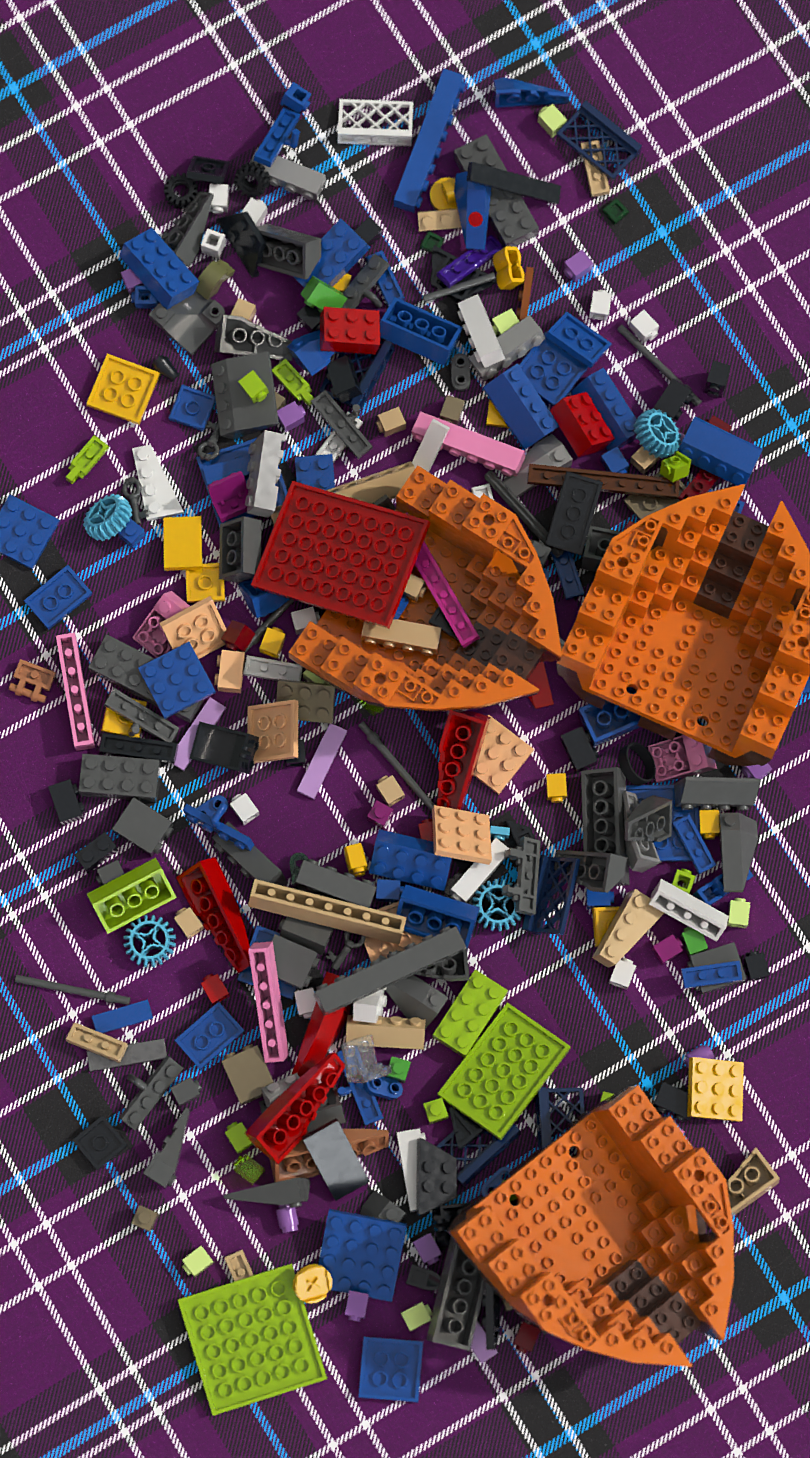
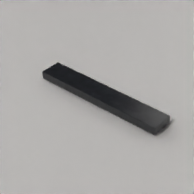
[467,162,561,205]

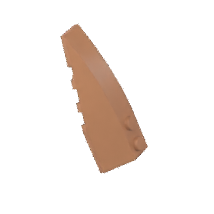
[270,1129,389,1182]

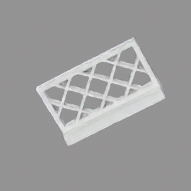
[338,99,413,146]

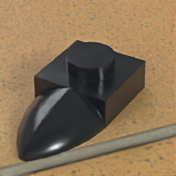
[406,1264,441,1290]

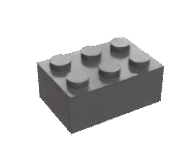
[219,516,262,583]

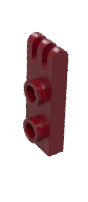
[678,469,720,501]

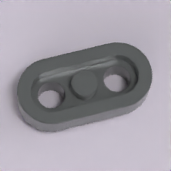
[451,353,470,392]

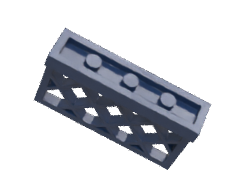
[556,100,642,181]
[319,340,395,412]
[522,855,580,935]
[535,1087,584,1155]
[436,1124,521,1187]

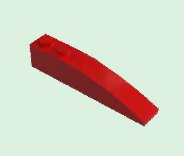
[437,710,491,810]
[176,857,251,973]
[291,971,353,1077]
[245,1052,346,1164]

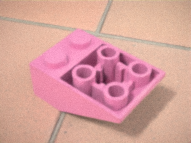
[132,591,190,658]
[648,735,717,783]

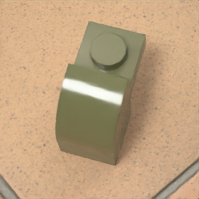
[195,259,235,300]

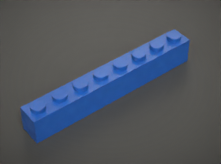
[394,68,466,213]

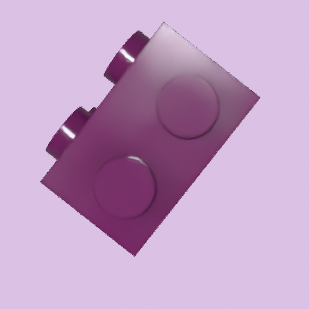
[207,471,248,522]

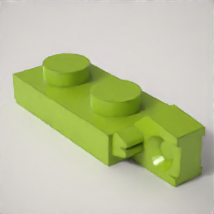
[272,359,314,407]
[66,435,109,484]

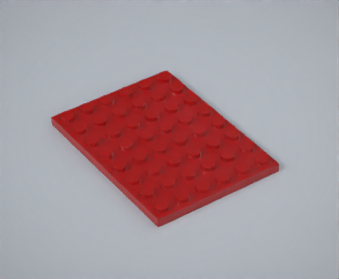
[251,481,431,629]

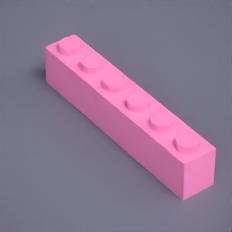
[411,412,525,477]
[56,632,95,751]
[248,941,289,1063]

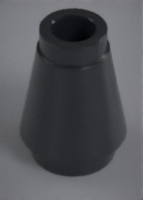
[152,354,179,382]

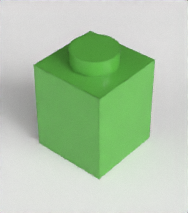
[680,927,708,957]
[386,1056,411,1083]

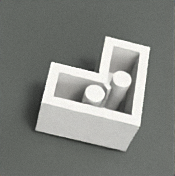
[353,968,387,1023]

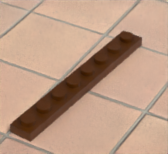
[527,464,680,499]

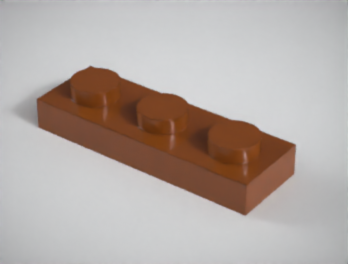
[516,267,534,322]

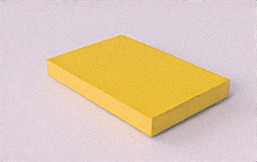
[163,516,202,571]

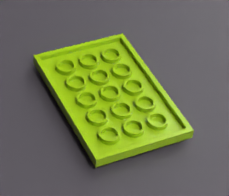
[437,1002,571,1140]

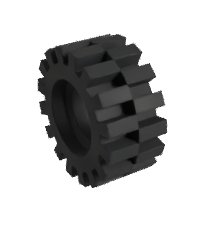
[234,162,270,198]
[164,173,198,209]

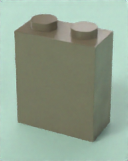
[222,1044,274,1106]

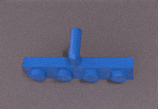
[253,107,300,167]
[183,802,254,851]
[337,1045,384,1126]

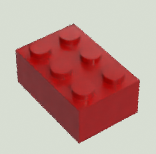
[320,307,380,354]
[550,392,615,457]

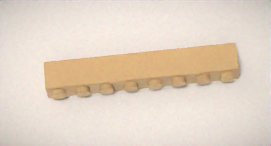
[270,461,415,528]
[248,879,407,945]

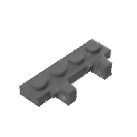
[502,836,541,916]

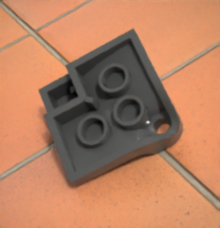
[149,291,225,356]

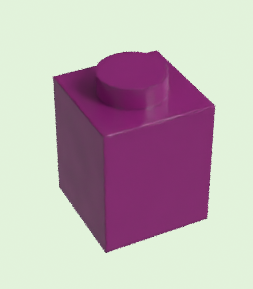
[367,800,393,830]
[652,934,684,965]

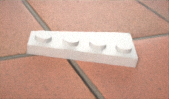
[132,444,184,521]

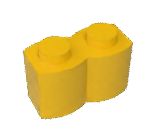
[493,246,524,290]
[343,843,368,877]

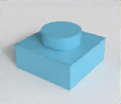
[490,826,510,841]

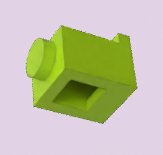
[659,451,691,482]
[671,869,696,894]

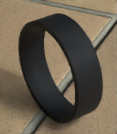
[618,742,656,786]

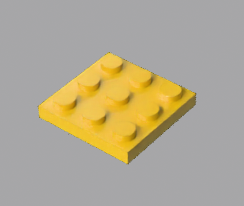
[86,354,160,425]
[687,1057,744,1122]

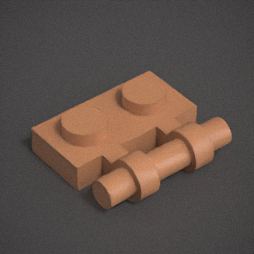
[9,659,56,703]

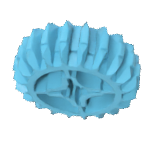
[634,408,681,459]
[83,494,132,541]
[472,879,521,932]
[123,915,176,968]

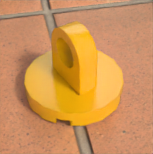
[430,177,457,210]
[293,1264,332,1304]

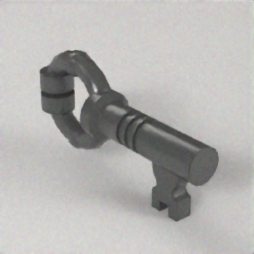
[198,421,220,462]
[122,476,149,525]
[326,931,366,970]

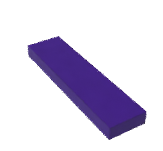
[436,235,504,288]

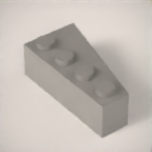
[245,430,286,518]

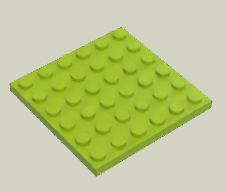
[178,1264,327,1416]

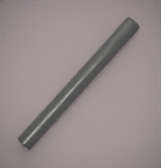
[423,272,496,302]

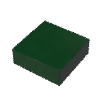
[602,198,629,225]
[420,231,445,254]

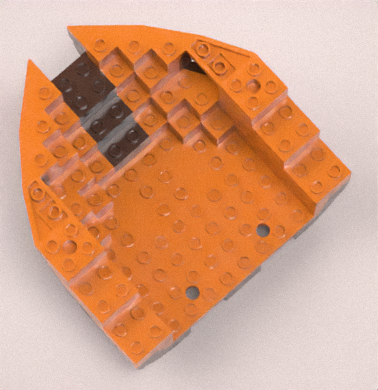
[288,465,562,712]
[557,484,810,766]
[447,1085,734,1367]

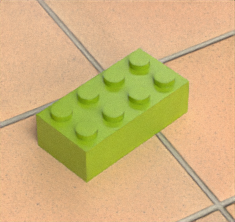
[87,858,177,934]
[433,969,508,1058]

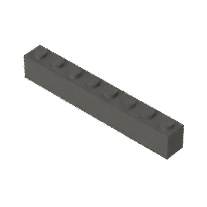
[314,926,466,1016]

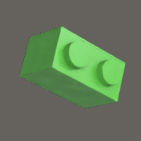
[301,275,348,312]

